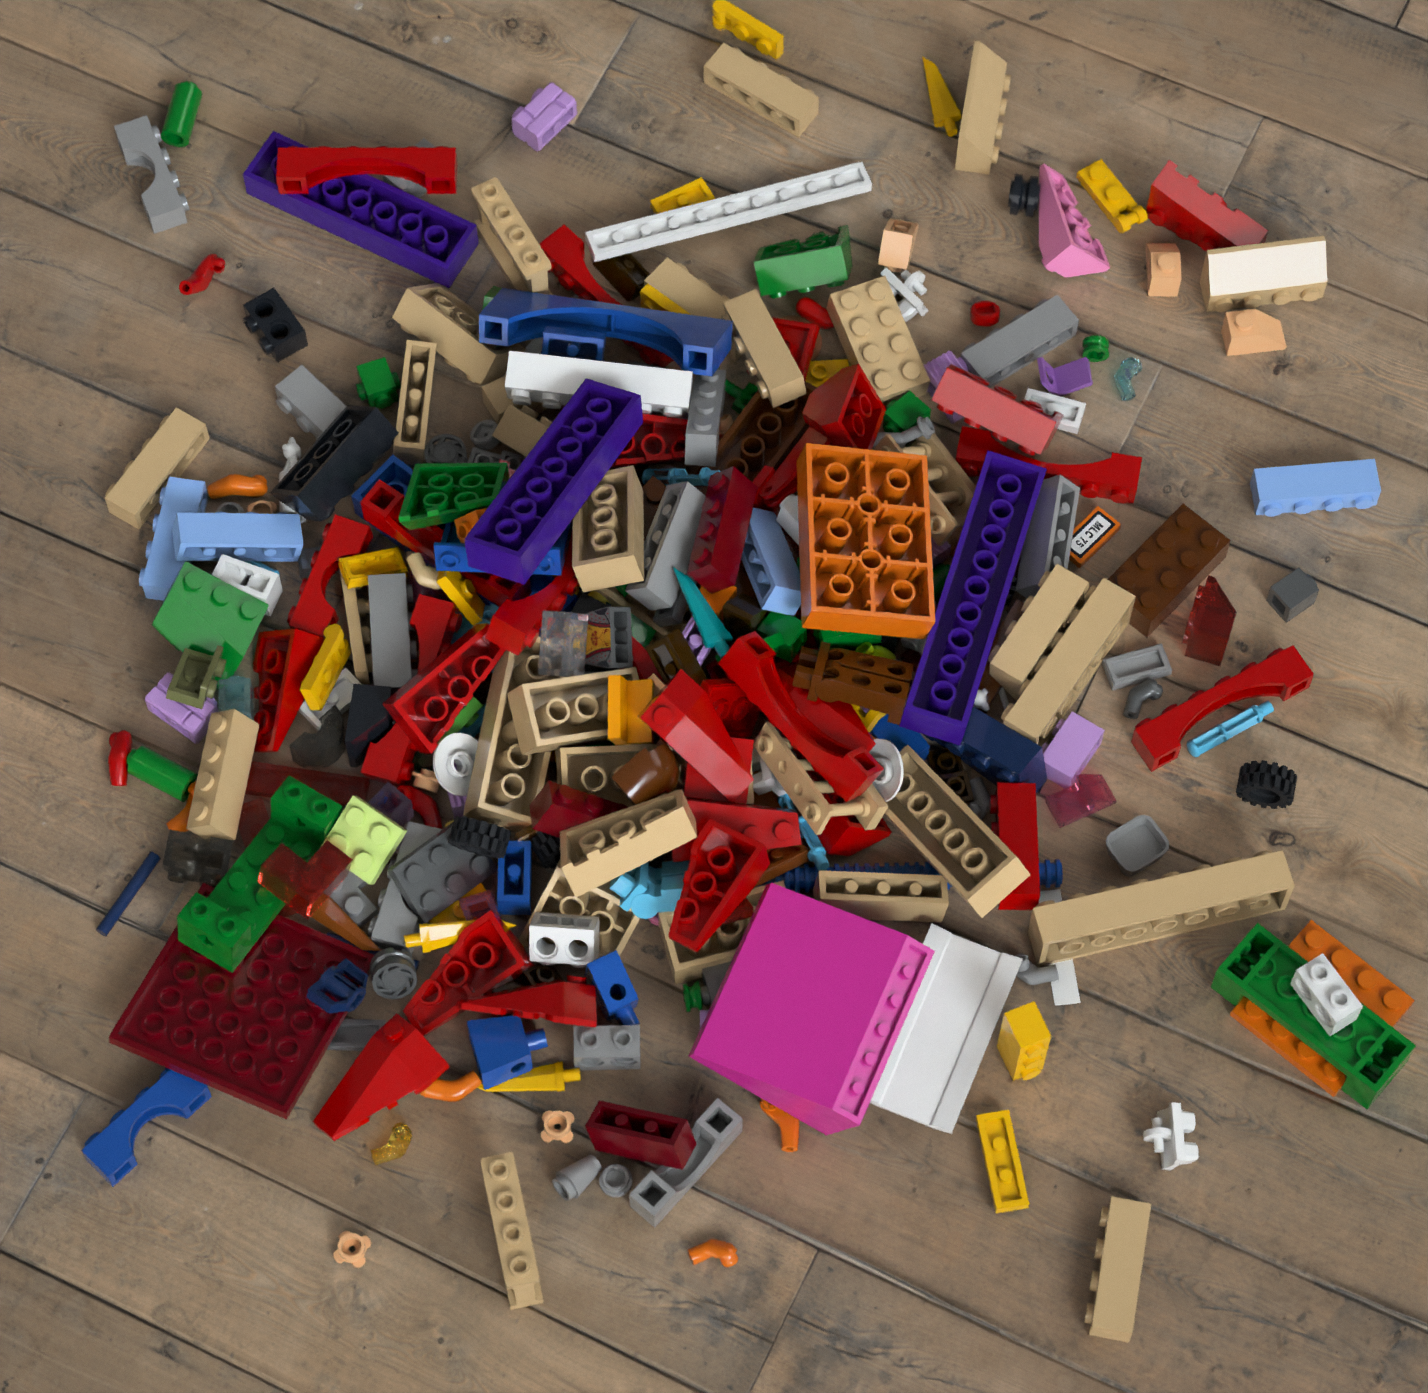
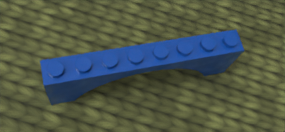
[479,288,733,377]

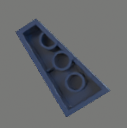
[923,707,1047,793]

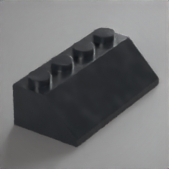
[270,405,399,522]

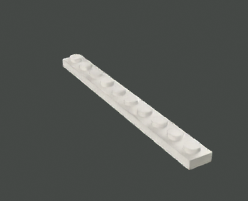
[585,162,872,262]

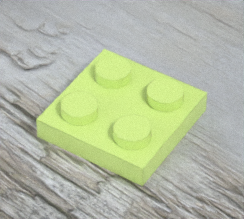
[319,795,407,885]

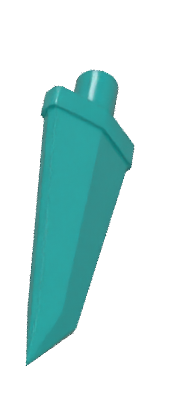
[672,566,733,659]

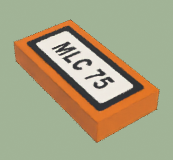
[1069,506,1121,568]

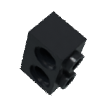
[243,288,308,363]

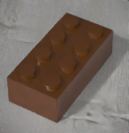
[1107,503,1231,638]

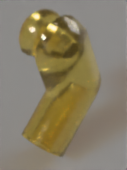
[371,1122,412,1166]

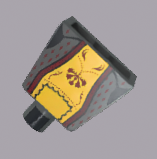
[563,607,633,668]

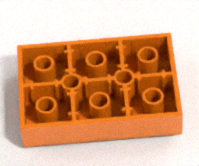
[797,443,935,639]

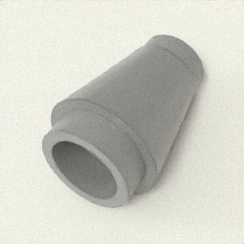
[552,1154,602,1201]

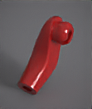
[179,254,225,295]
[796,297,835,330]
[108,730,133,786]
[394,785,443,829]

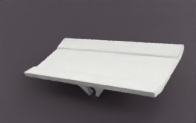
[870,923,1023,1134]

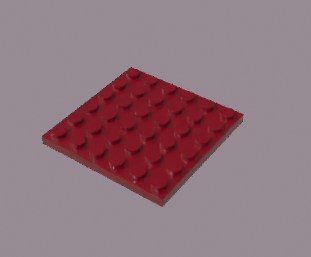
[109,883,375,1120]

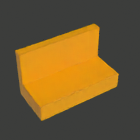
[608,675,654,745]

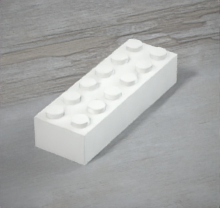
[505,351,693,419]

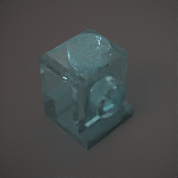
[219,676,254,721]

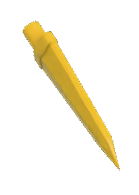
[922,56,962,137]
[404,920,517,953]
[477,1061,581,1092]

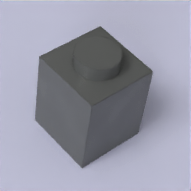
[1266,568,1319,623]

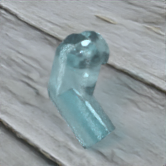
[1114,357,1142,401]

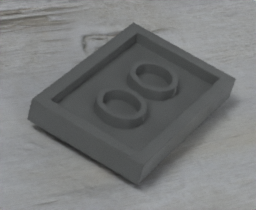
[387,816,498,924]

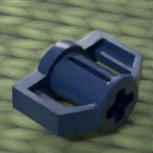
[306,959,368,1014]

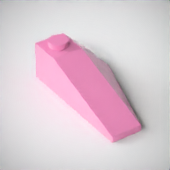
[1039,163,1110,278]

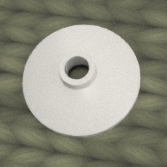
[433,733,478,796]
[869,739,904,802]

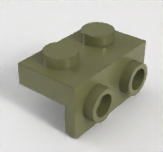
[166,645,226,709]

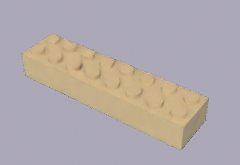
[1027,850,1295,967]

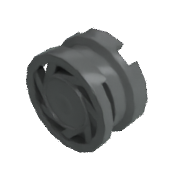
[424,434,468,463]
[369,947,418,999]

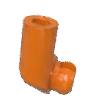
[687,1239,739,1267]

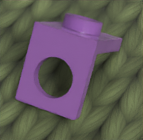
[1037,357,1093,396]

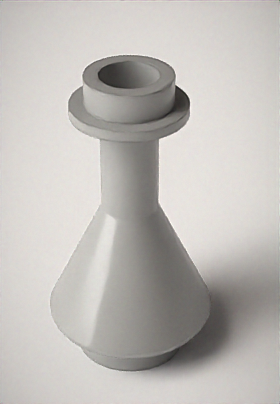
[872,416,935,450]

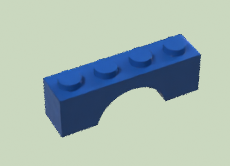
[81,1068,212,1187]

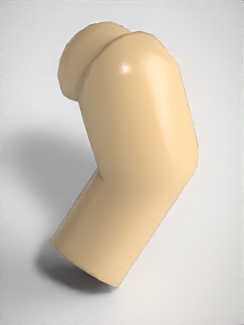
[406,552,442,589]

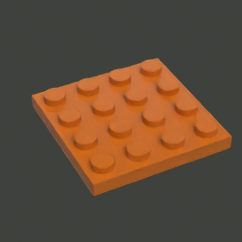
[1230,920,1415,1097]

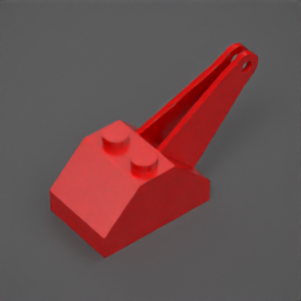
[759,363,886,508]

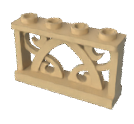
[471,177,553,295]
[480,1152,544,1310]

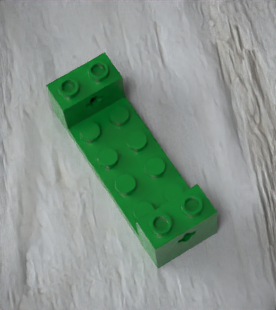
[177,776,343,973]
[1211,923,1416,1110]

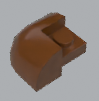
[611,739,680,805]

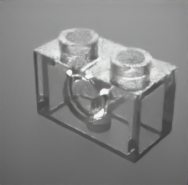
[538,611,588,677]

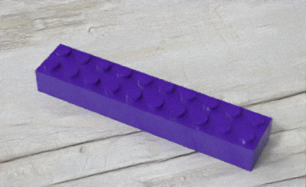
[899,451,1047,746]

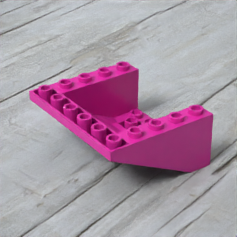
[688,883,935,1135]

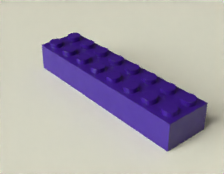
[243,131,479,288]
[464,378,643,585]

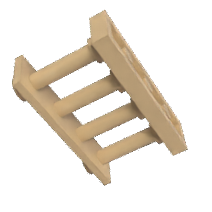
[873,433,976,546]
[340,551,419,684]
[753,722,888,835]

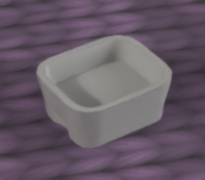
[1106,815,1169,877]

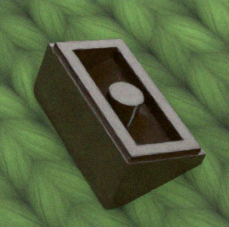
[593,253,650,302]
[645,629,708,686]

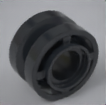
[1008,173,1040,217]

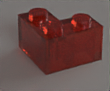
[257,840,353,920]

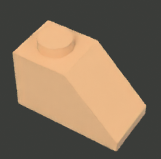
[878,218,919,272]
[1146,243,1182,297]
[1221,309,1286,356]

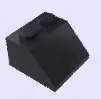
[345,683,396,768]

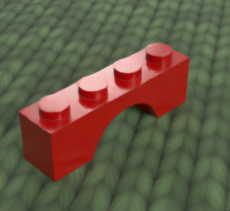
[287,514,373,638]

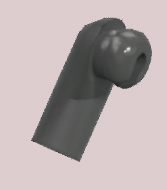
[1123,679,1163,719]

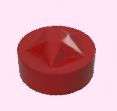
[970,301,1000,327]

